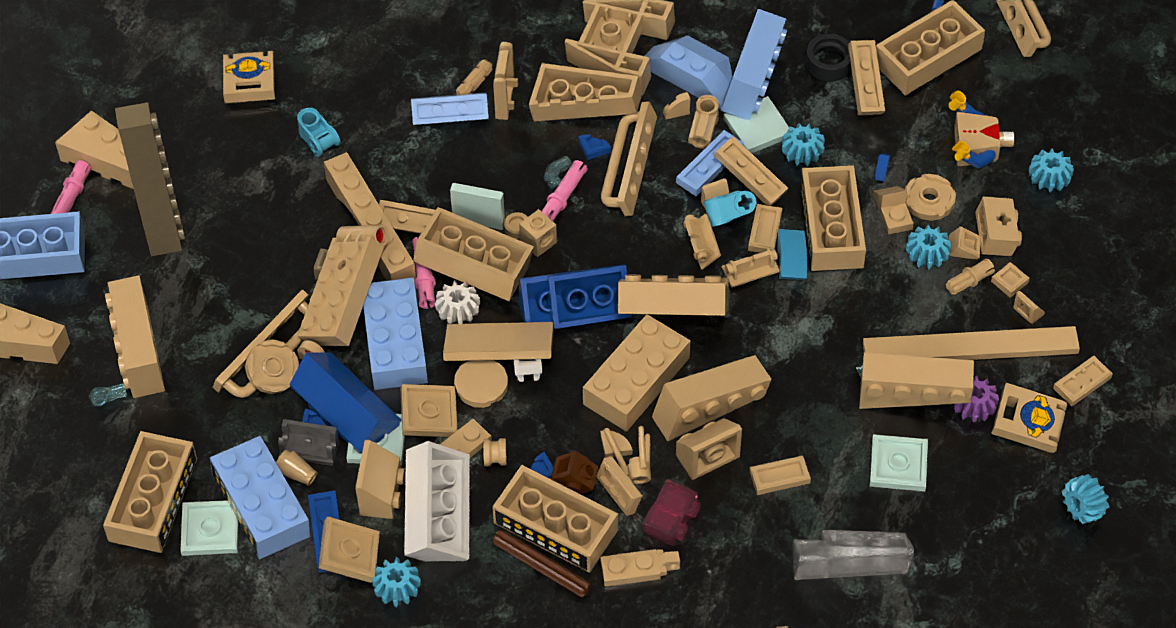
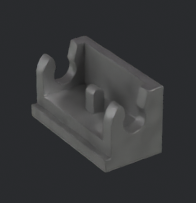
[278,419,339,466]

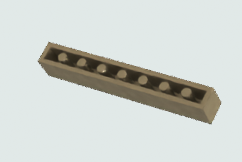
[115,102,185,256]

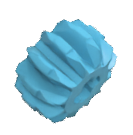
[782,123,825,167]
[1029,149,1074,192]
[906,224,951,270]
[1062,474,1109,524]
[372,557,421,607]

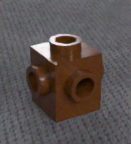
[551,451,599,494]

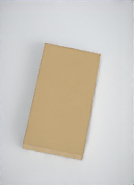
[443,322,554,361]

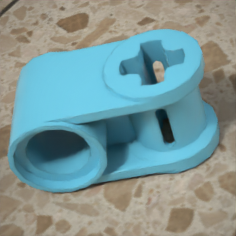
[297,108,341,157]
[703,191,756,227]

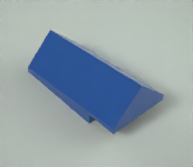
[518,265,632,329]
[290,352,402,454]

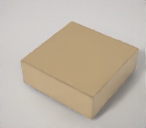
[991,262,1029,297]

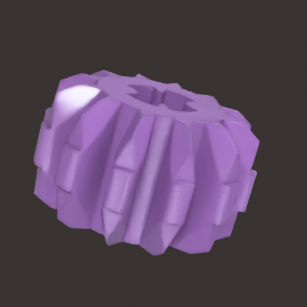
[954,375,999,423]

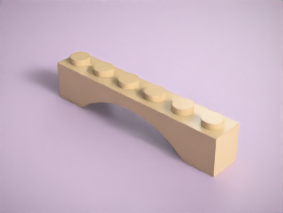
[324,152,416,282]

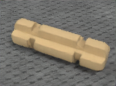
[456,60,492,95]

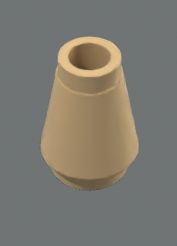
[276,449,317,486]

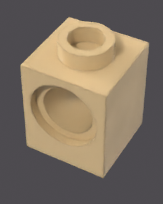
[519,209,557,257]

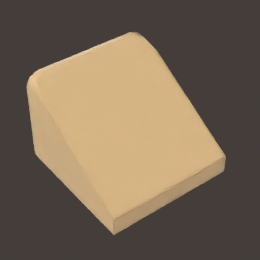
[701,179,729,208]
[949,226,981,259]
[1013,291,1045,324]

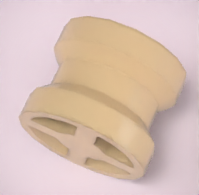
[483,438,506,466]

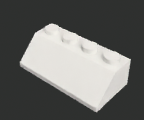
[404,441,469,561]

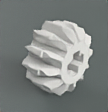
[435,280,480,324]

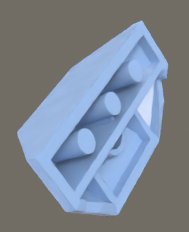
[645,35,733,110]

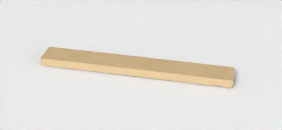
[863,326,1080,360]

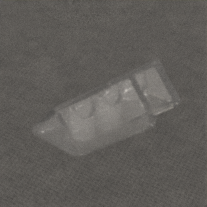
[793,530,914,580]

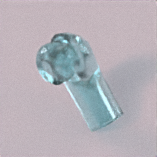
[544,156,572,188]
[89,383,128,406]

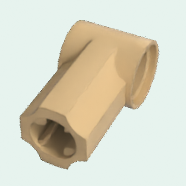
[688,95,719,149]

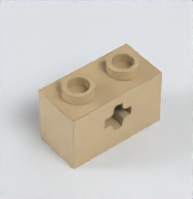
[976,197,1022,256]

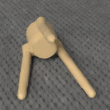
[604,426,651,484]

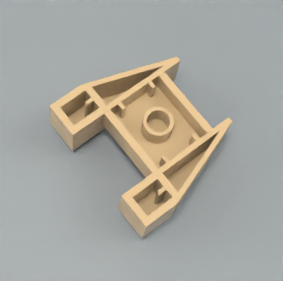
[565,0,675,95]

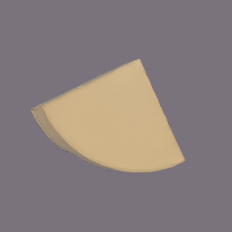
[663,92,690,119]
[600,431,632,458]

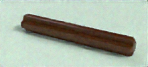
[493,530,590,597]

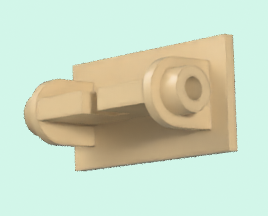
[683,214,721,270]
[722,249,779,288]

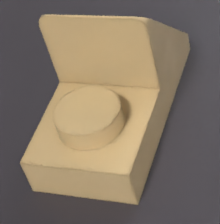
[873,186,913,234]

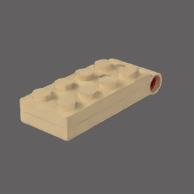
[297,225,389,346]

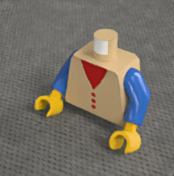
[949,91,1014,169]

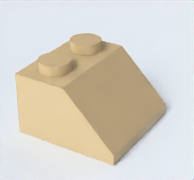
[676,418,742,480]
[356,440,405,519]

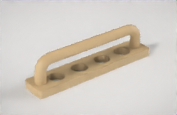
[996,0,1051,57]
[601,102,657,216]
[213,289,309,398]

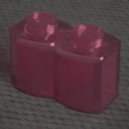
[643,479,701,546]

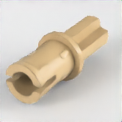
[946,259,995,295]

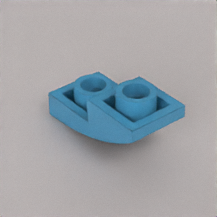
[777,229,807,280]

